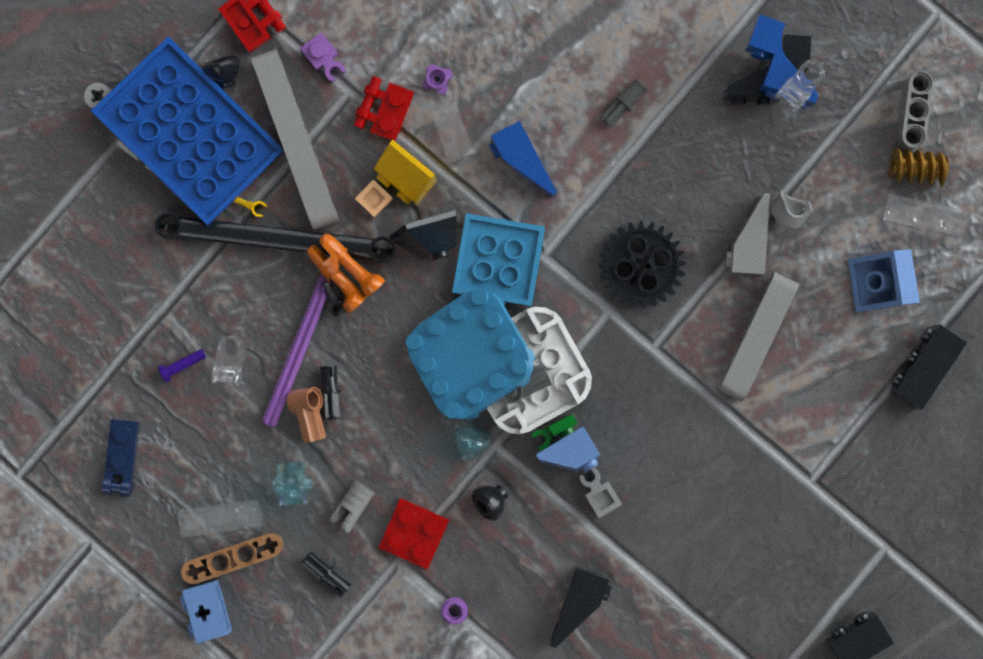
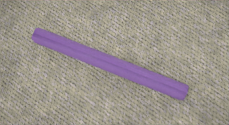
[262,275,333,427]

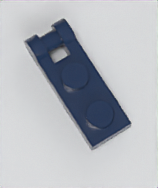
[102,419,140,497]

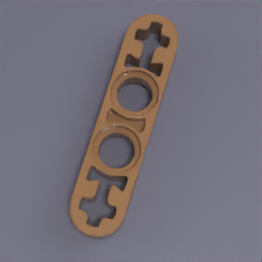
[181,532,284,584]

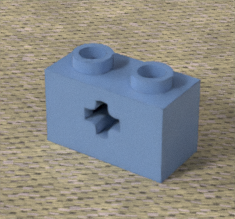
[180,579,232,644]

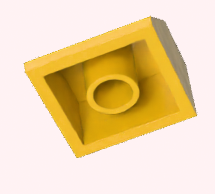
[374,140,437,206]

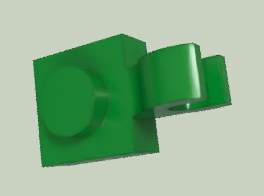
[531,414,578,450]

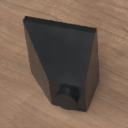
[389,210,457,261]

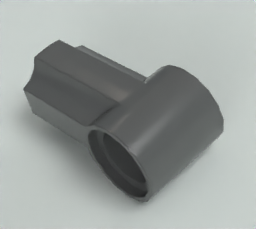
[500,363,551,404]

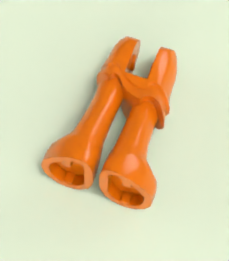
[307,233,385,314]

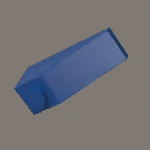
[489,121,557,198]

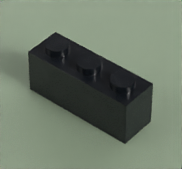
[889,324,968,410]

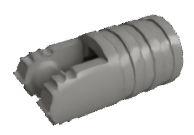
[330,480,375,534]

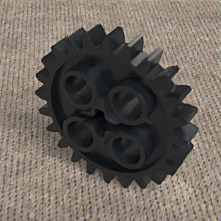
[598,221,686,309]

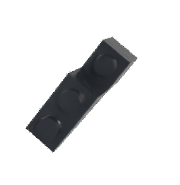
[723,34,812,107]

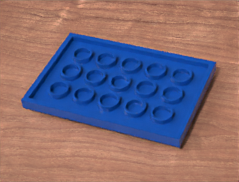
[91,36,284,226]

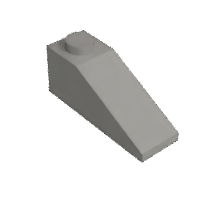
[725,193,770,276]

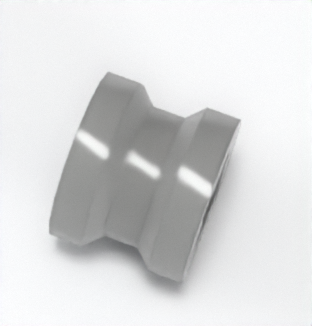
[84,83,112,109]

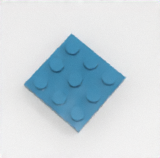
[452,213,545,307]

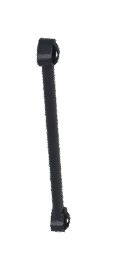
[155,212,396,264]

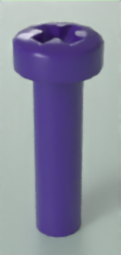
[158,349,207,383]

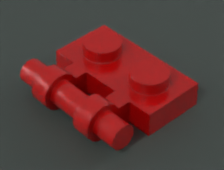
[218,0,287,54]
[353,76,415,142]

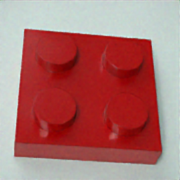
[378,498,450,570]

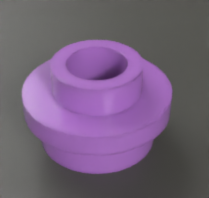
[441,597,468,625]

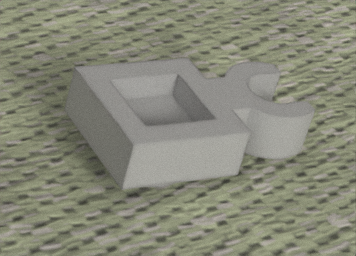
[580,468,622,520]

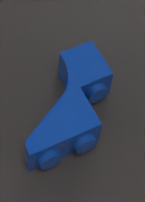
[745,15,818,109]

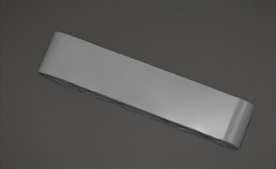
[717,272,799,402]

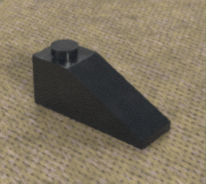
[549,566,612,648]

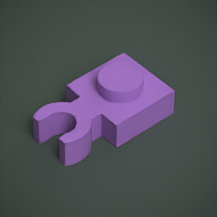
[300,33,346,83]

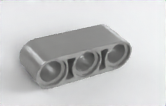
[896,71,933,151]

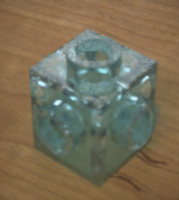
[272,462,312,505]

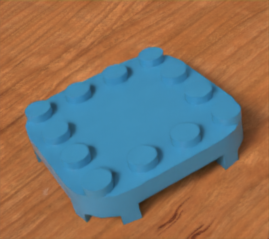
[406,289,536,420]

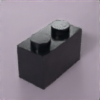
[826,611,894,659]

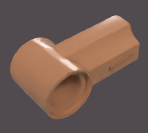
[287,387,326,443]

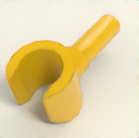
[234,197,267,218]

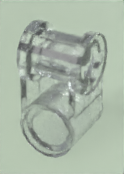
[774,60,825,114]
[212,336,245,388]

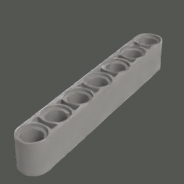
[251,49,339,230]

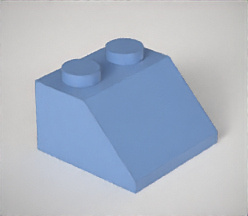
[848,249,920,312]
[536,427,600,473]

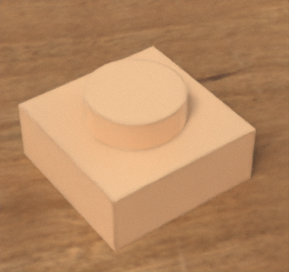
[355,179,393,218]

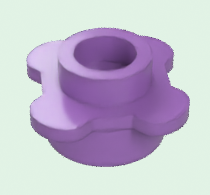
[422,64,452,94]

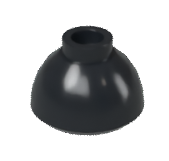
[203,55,240,89]
[472,485,508,521]

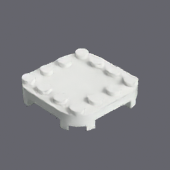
[487,306,592,434]

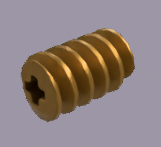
[888,148,949,187]

